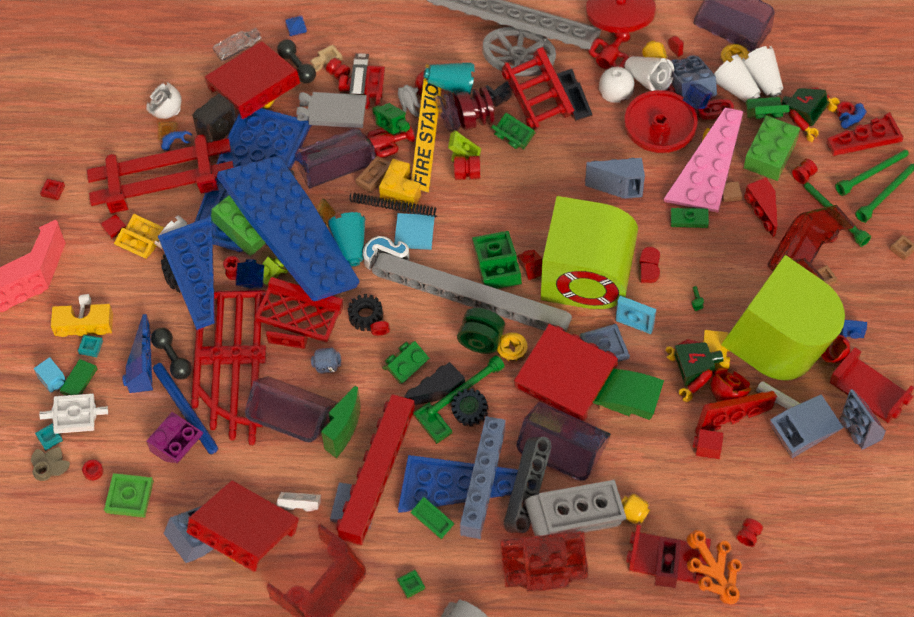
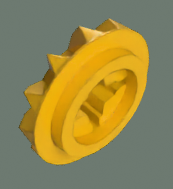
[721,44,749,64]
[497,333,528,361]

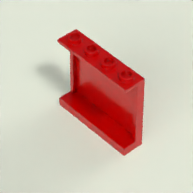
[204,41,301,120]
[514,324,618,423]
[186,480,299,572]

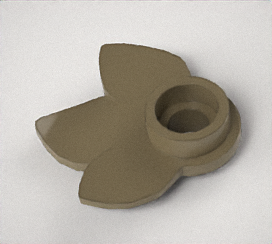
[31,447,70,481]

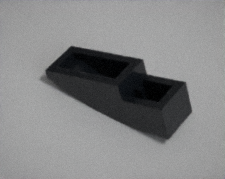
[557,69,593,121]

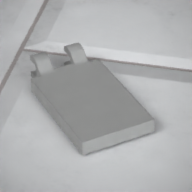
[296,92,367,128]

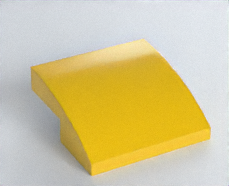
[114,214,164,259]

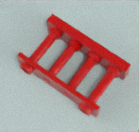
[501,47,575,131]

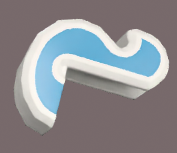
[363,236,409,270]

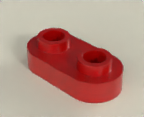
[698,99,734,120]

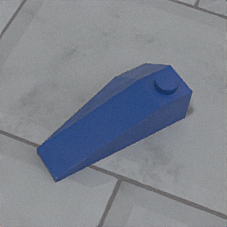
[123,314,153,393]

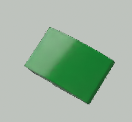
[472,231,522,289]
[593,369,664,420]
[321,386,361,458]

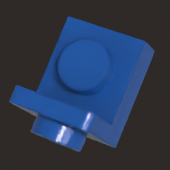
[839,320,867,339]

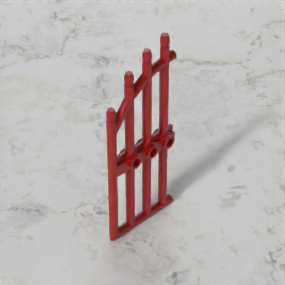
[191,290,267,445]

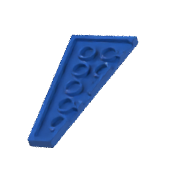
[158,217,215,330]

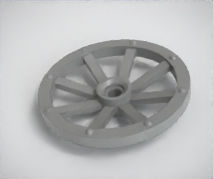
[482,27,556,76]

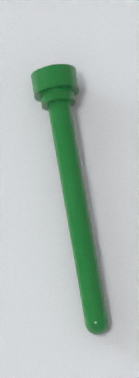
[835,150,909,196]
[855,164,914,223]
[804,182,871,247]
[427,355,505,416]

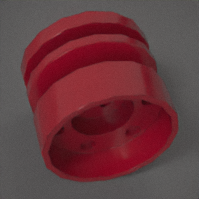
[454,86,495,131]

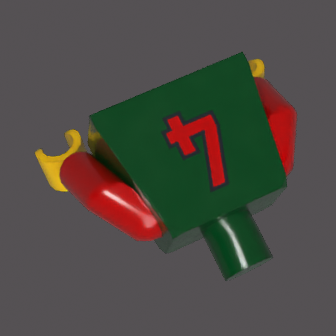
[782,87,839,142]
[665,339,723,402]

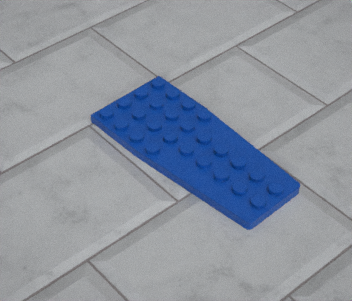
[194,108,311,252]
[217,156,360,301]

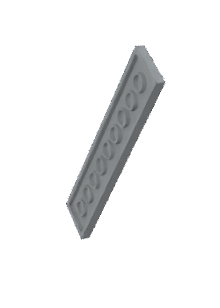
[426,0,601,49]

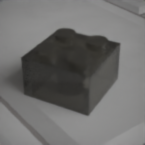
[192,93,237,143]

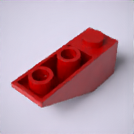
[744,177,778,237]

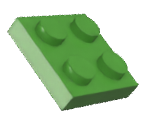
[104,473,154,518]

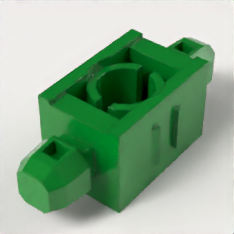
[372,103,410,134]

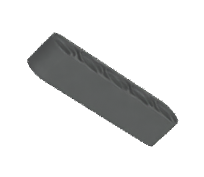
[504,437,551,533]

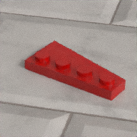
[827,112,903,156]
[695,391,777,436]

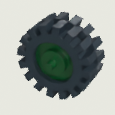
[451,388,489,427]

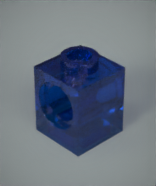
[683,84,713,109]
[236,259,264,289]

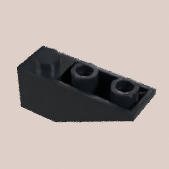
[404,362,465,405]

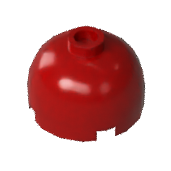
[711,368,751,402]

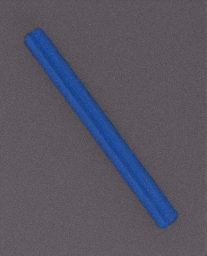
[153,363,218,455]

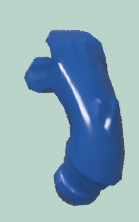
[839,103,866,129]
[161,131,193,151]

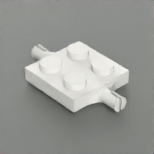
[39,394,108,434]

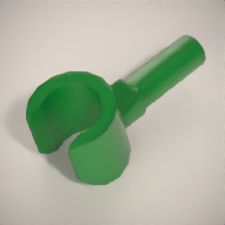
[691,286,704,311]

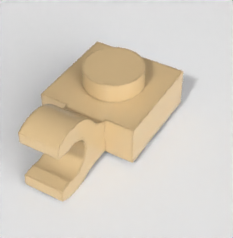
[311,45,342,72]

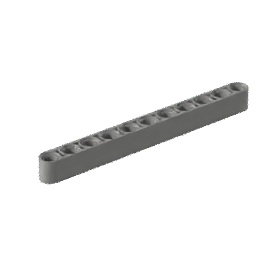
[372,253,572,332]

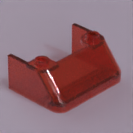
[767,205,855,280]
[266,524,366,617]

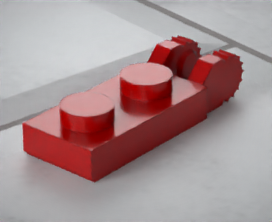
[364,66,385,109]

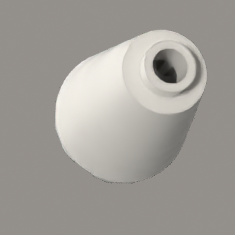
[742,46,783,98]
[714,54,761,102]
[625,56,674,91]

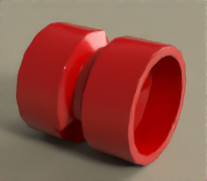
[454,155,480,180]

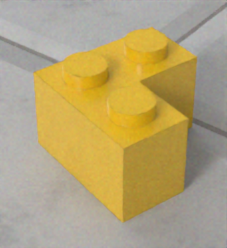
[379,159,421,210]

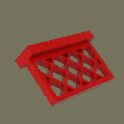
[255,277,343,343]

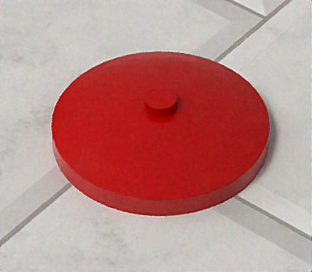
[586,0,656,33]
[624,90,697,153]

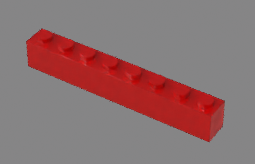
[336,394,415,546]

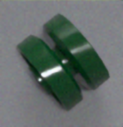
[457,308,505,354]

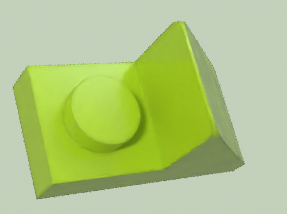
[448,131,481,162]

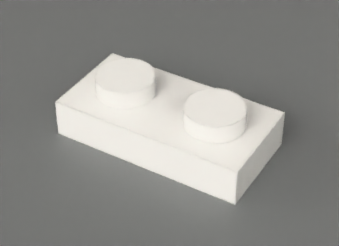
[277,492,321,511]

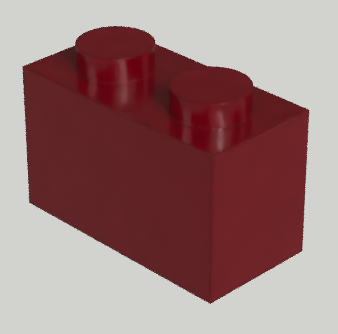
[655,537,681,588]

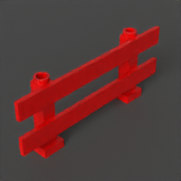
[87,135,234,214]

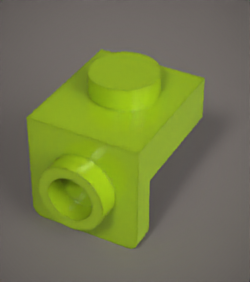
[254,256,288,286]

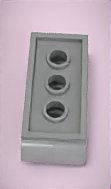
[525,480,626,541]

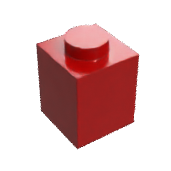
[693,429,724,459]

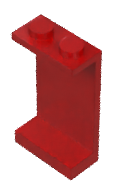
[829,347,914,423]
[626,525,711,584]

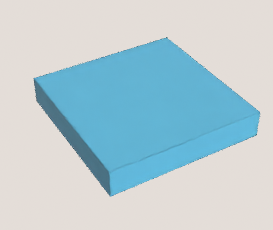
[394,213,435,250]
[615,296,656,334]

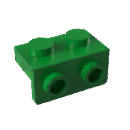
[746,97,789,120]
[491,113,536,150]
[382,341,430,384]

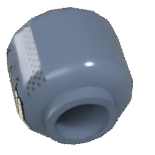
[311,347,341,374]

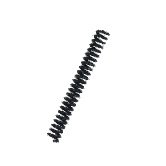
[349,192,438,218]

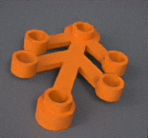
[687,530,742,604]

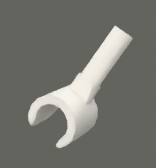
[78,294,91,318]

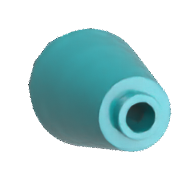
[424,62,475,95]
[328,212,366,267]

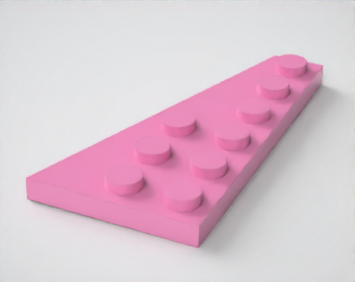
[664,108,743,213]

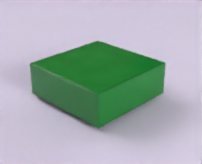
[397,570,425,598]

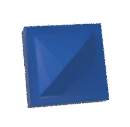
[285,16,307,36]

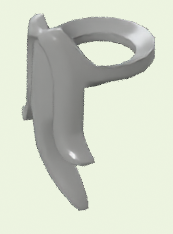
[398,85,421,117]

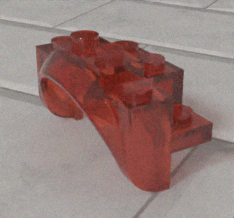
[500,531,588,591]

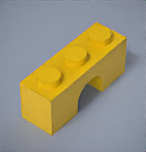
[51,304,113,337]

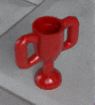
[588,33,631,70]
[367,126,415,158]

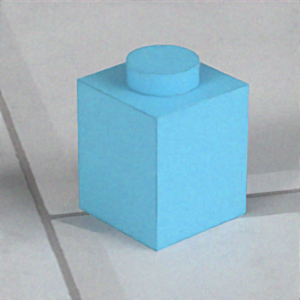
[33,357,66,393]

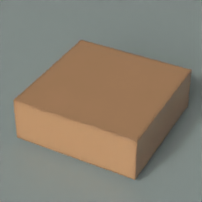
[722,182,742,202]
[890,235,914,261]
[811,265,838,286]

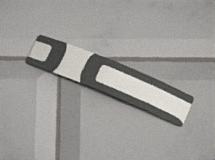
[350,54,369,94]

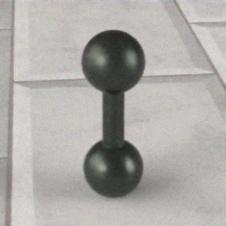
[277,39,316,84]
[151,327,192,380]

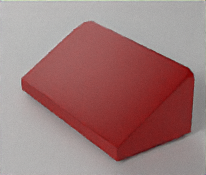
[266,331,308,349]

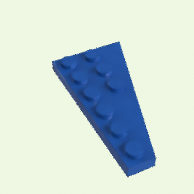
[398,455,518,513]

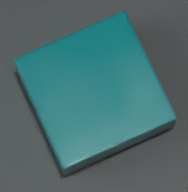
[78,335,103,357]
[35,423,63,451]

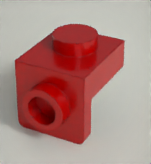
[517,249,543,280]

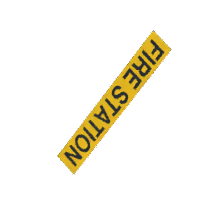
[411,65,441,193]

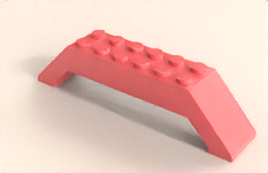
[0,220,66,312]

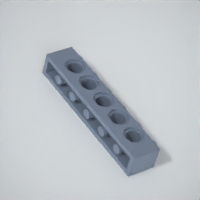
[460,416,506,539]

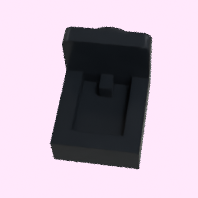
[485,81,512,107]

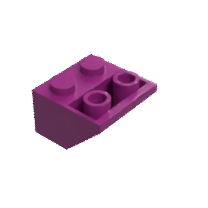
[146,412,203,463]

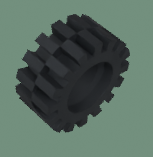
[348,294,383,331]

